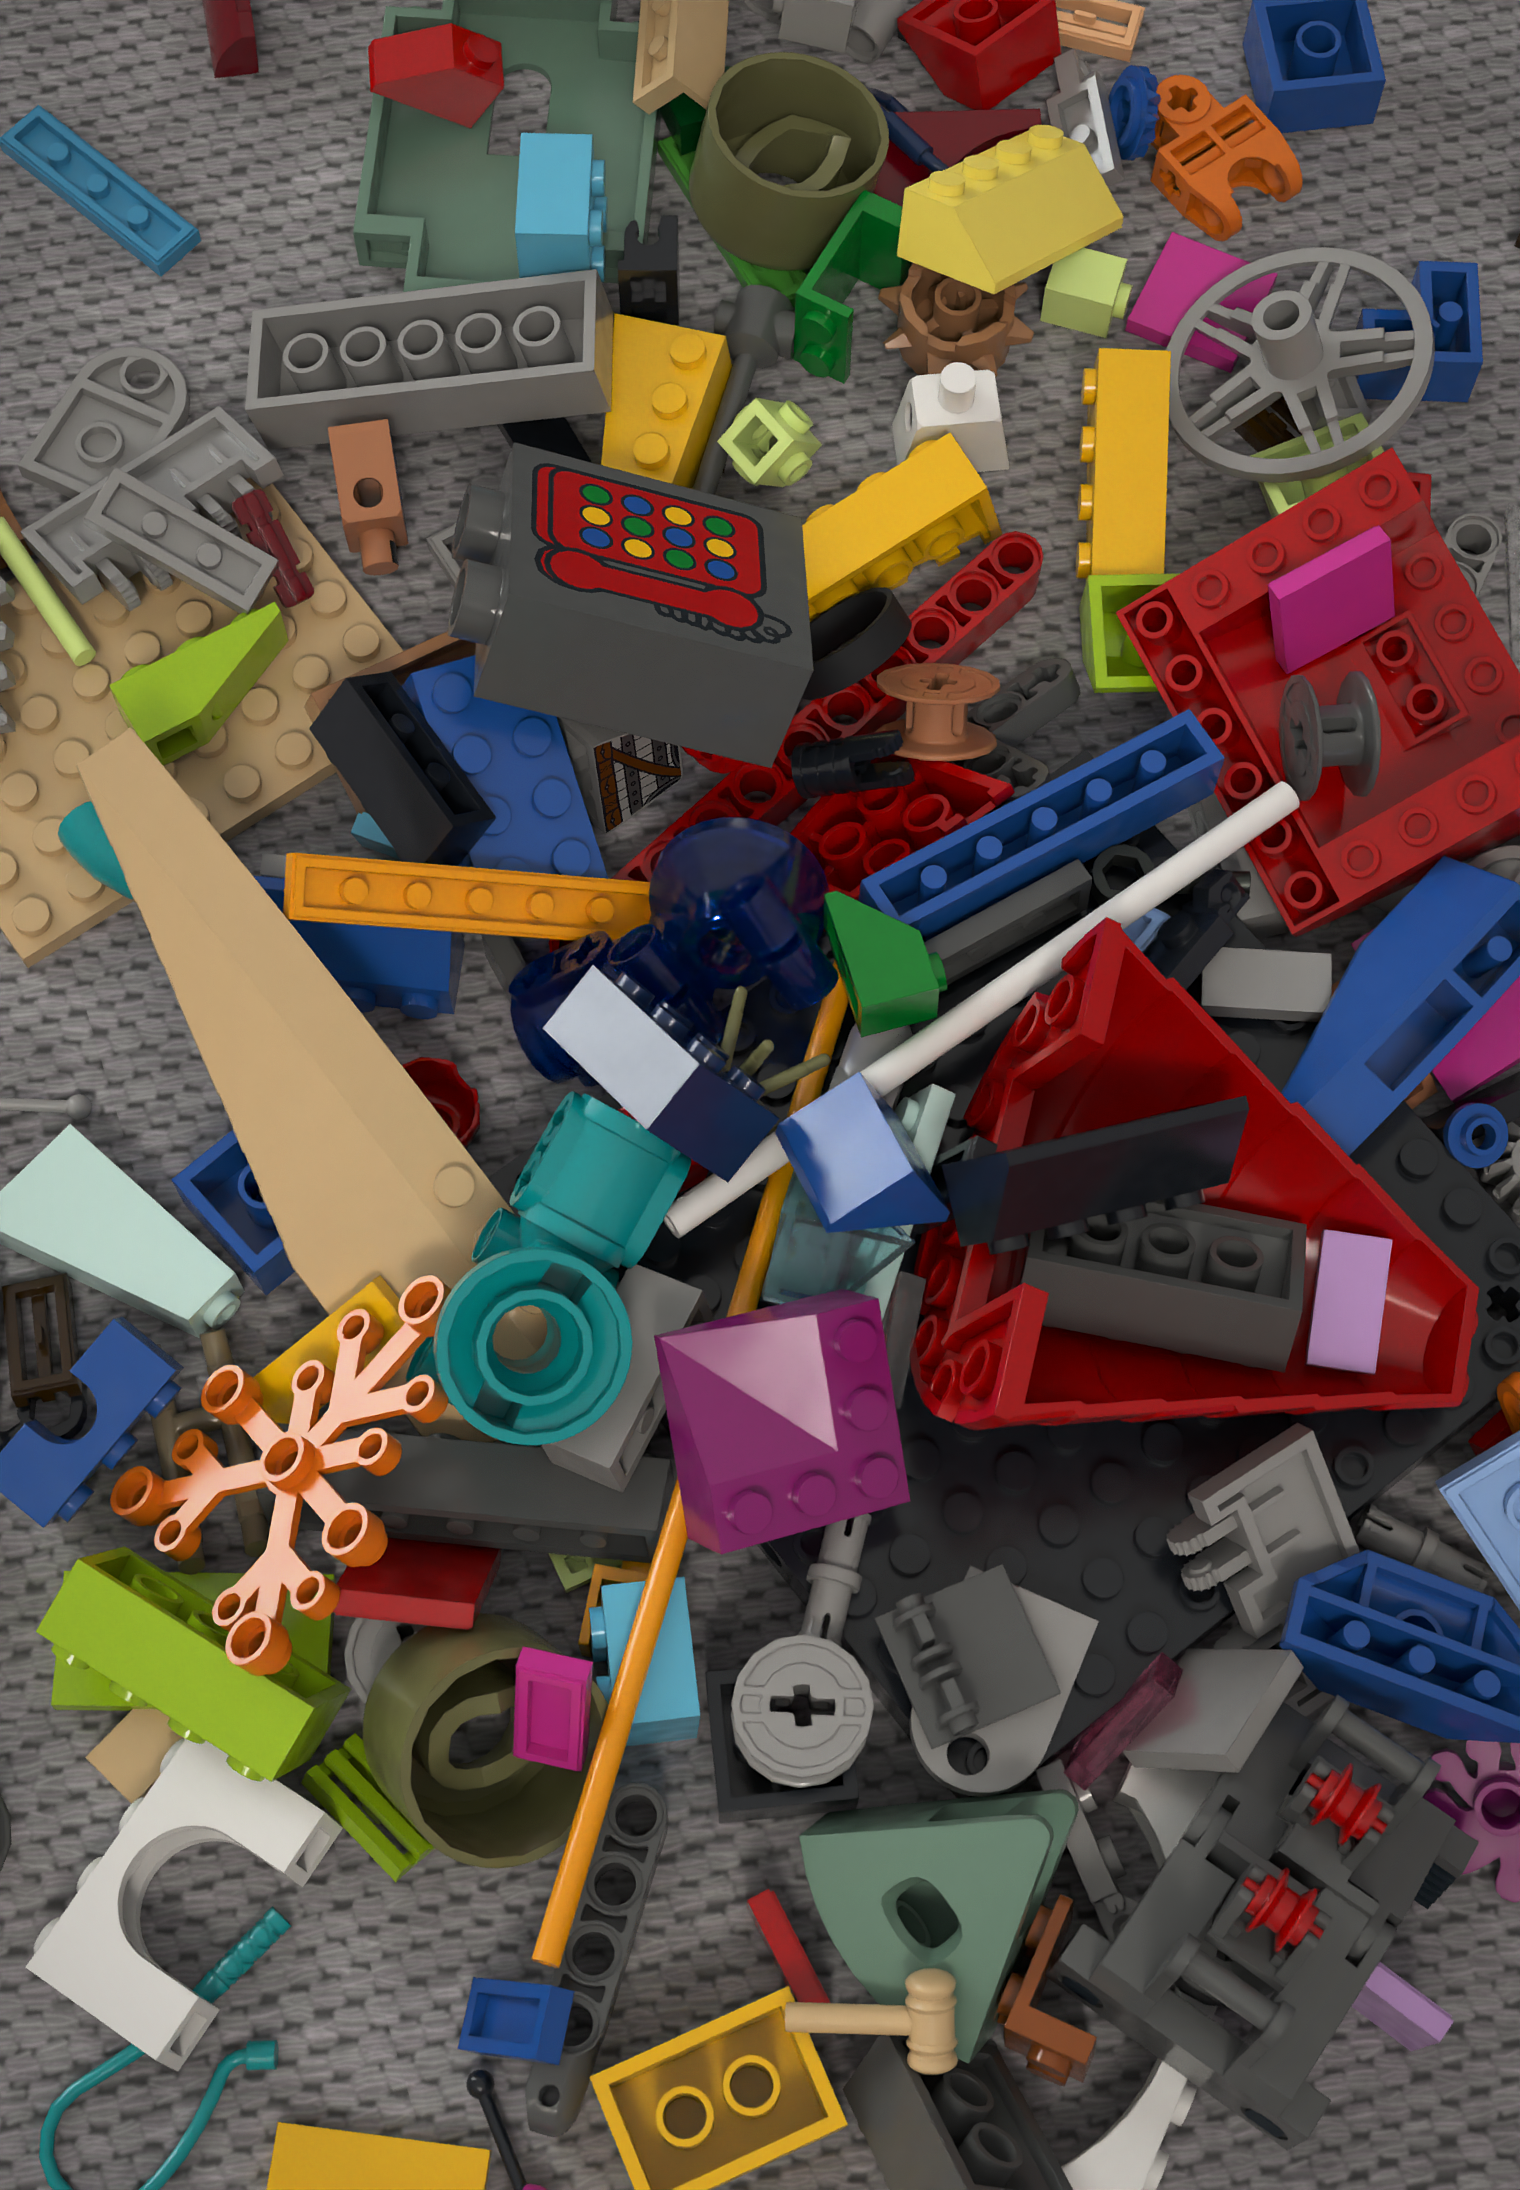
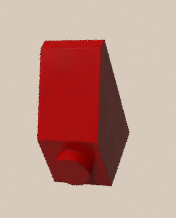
[368,23,504,129]

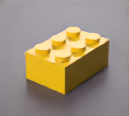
[589,1986,848,2190]

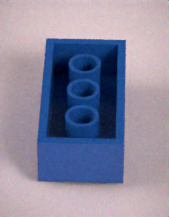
[402,655,609,879]

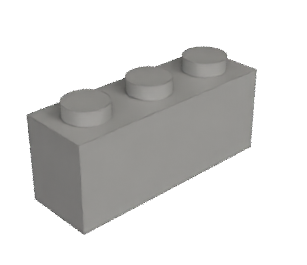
[541,1264,714,1493]

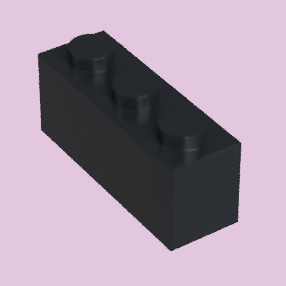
[309,671,496,866]

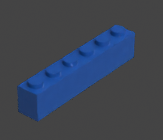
[859,709,1225,942]

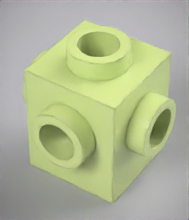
[717,398,822,487]

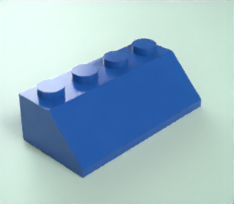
[253,875,465,1019]

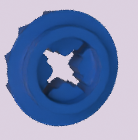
[1108,65,1161,160]

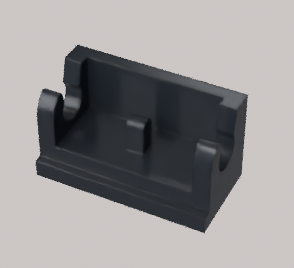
[618,215,680,326]

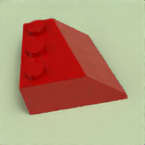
[759,754,1015,932]

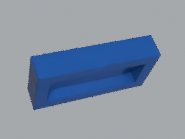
[458,1977,575,2065]

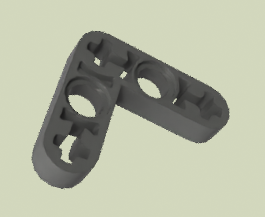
[946,658,1080,808]

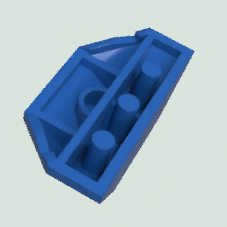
[1279,1549,1520,1743]

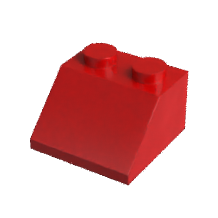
[897,0,1061,110]

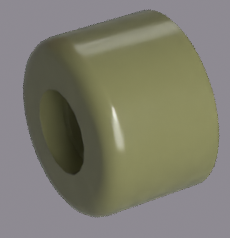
[689,52,889,271]
[362,1613,608,1868]

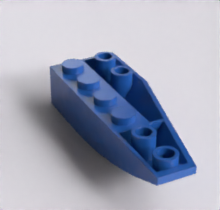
[1281,856,1520,1156]

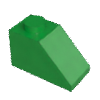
[824,891,947,1038]

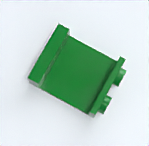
[794,190,911,384]

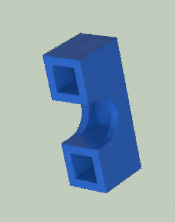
[0,1317,184,1528]

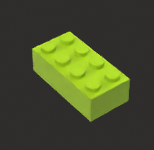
[36,1546,351,1782]

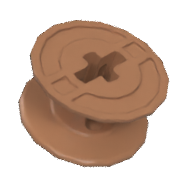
[874,663,1000,761]

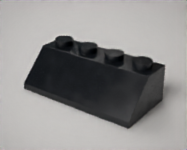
[942,1096,1249,1255]

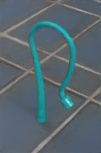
[39,1906,292,2190]

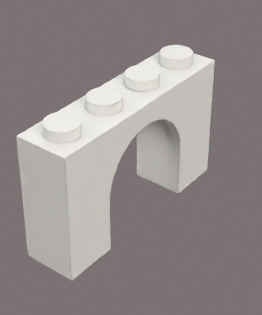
[26,1738,343,2072]

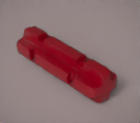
[232,489,314,608]

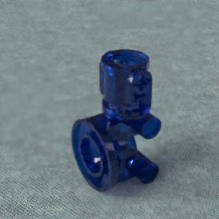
[508,817,839,1087]

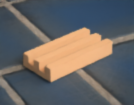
[1056,0,1145,62]

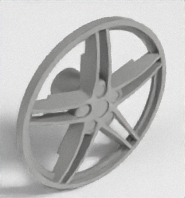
[1166,247,1435,482]

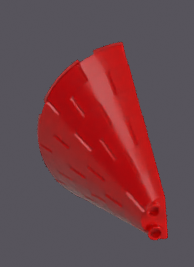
[908,917,1479,1430]

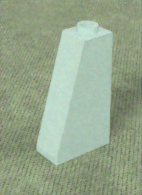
[0,1124,245,1338]

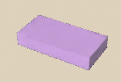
[1304,1229,1393,1376]

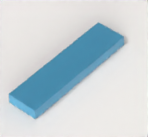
[0,105,201,277]

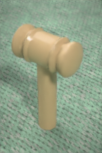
[785,1968,958,2075]

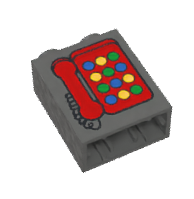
[447,442,814,768]

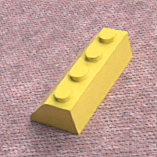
[897,125,1124,294]

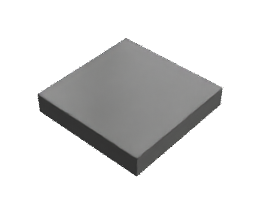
[1122,1649,1304,1773]

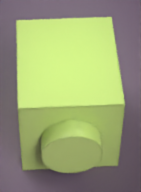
[1040,248,1133,338]

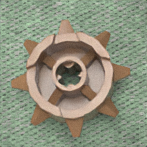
[878,263,1034,377]

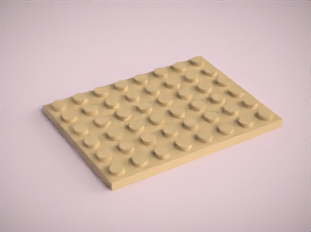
[0,477,403,968]

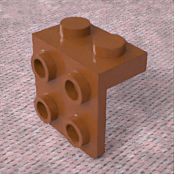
[997,1894,1097,2086]

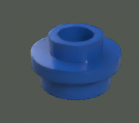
[1443,1103,1508,1168]

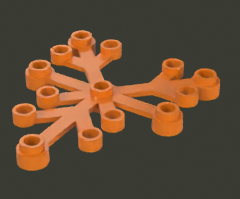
[110,1275,452,1676]

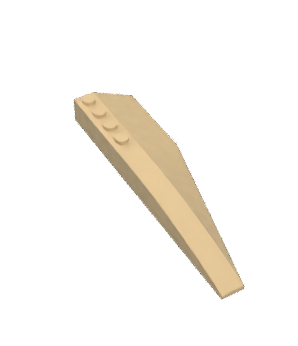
[77,727,547,1443]

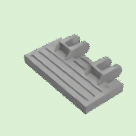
[20,406,284,611]
[1166,1423,1360,1717]

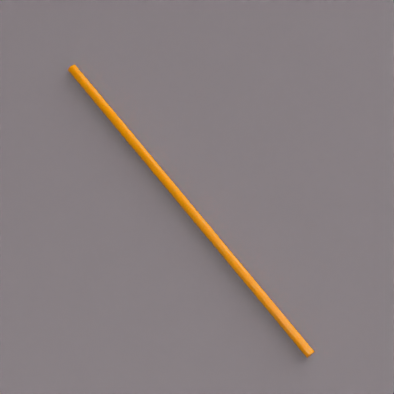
[531,959,849,1968]

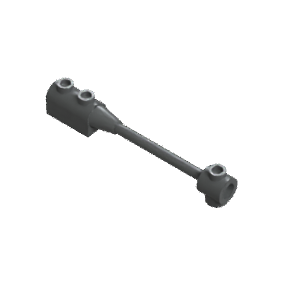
[692,285,795,495]

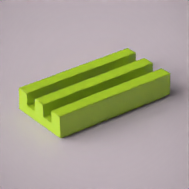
[301,1733,435,1882]

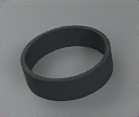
[802,587,912,700]

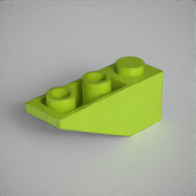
[109,602,289,766]

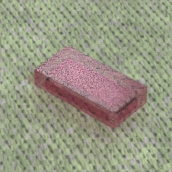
[1063,1652,1183,1791]

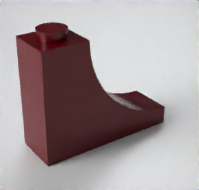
[874,109,1041,263]

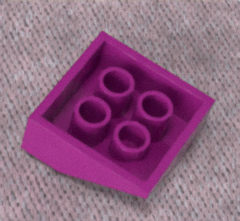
[654,1289,910,1555]

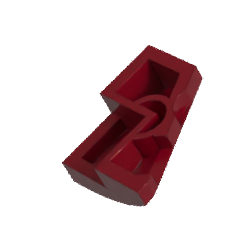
[202,0,259,78]

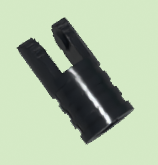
[791,729,915,799]

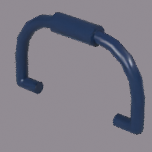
[866,87,949,173]

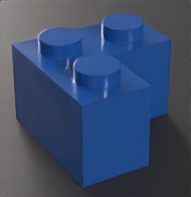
[1355,261,1483,402]

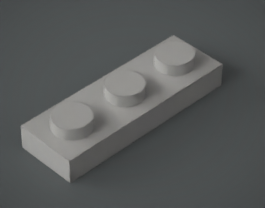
[84,466,279,614]

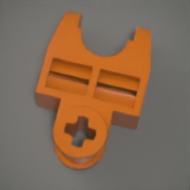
[1150,75,1303,241]

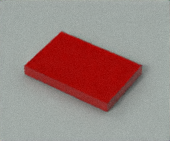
[333,1538,502,1630]

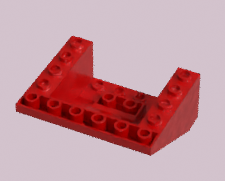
[1115,447,1520,937]

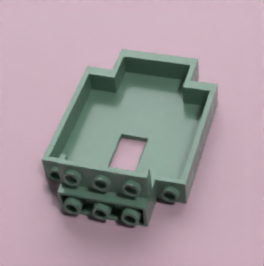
[353,0,661,292]

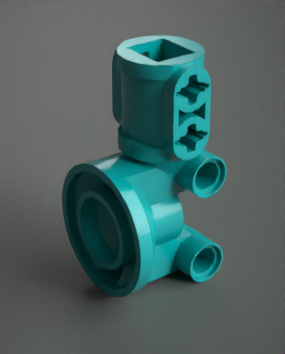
[406,1091,691,1445]

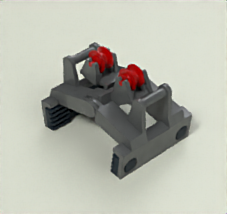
[1046,1694,1479,2150]

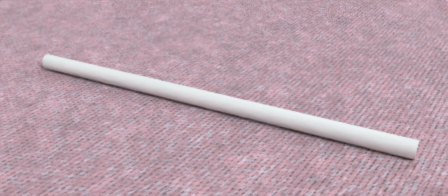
[663,781,1300,1238]

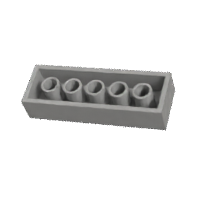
[245,269,613,450]

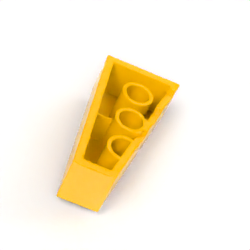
[601,313,732,489]
[1076,348,1171,581]
[802,432,1003,621]

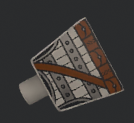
[557,717,683,835]

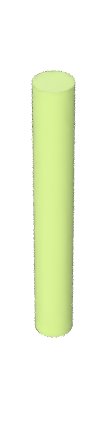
[0,517,96,666]

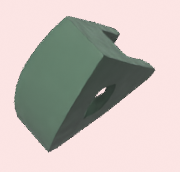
[799,1789,1079,2064]

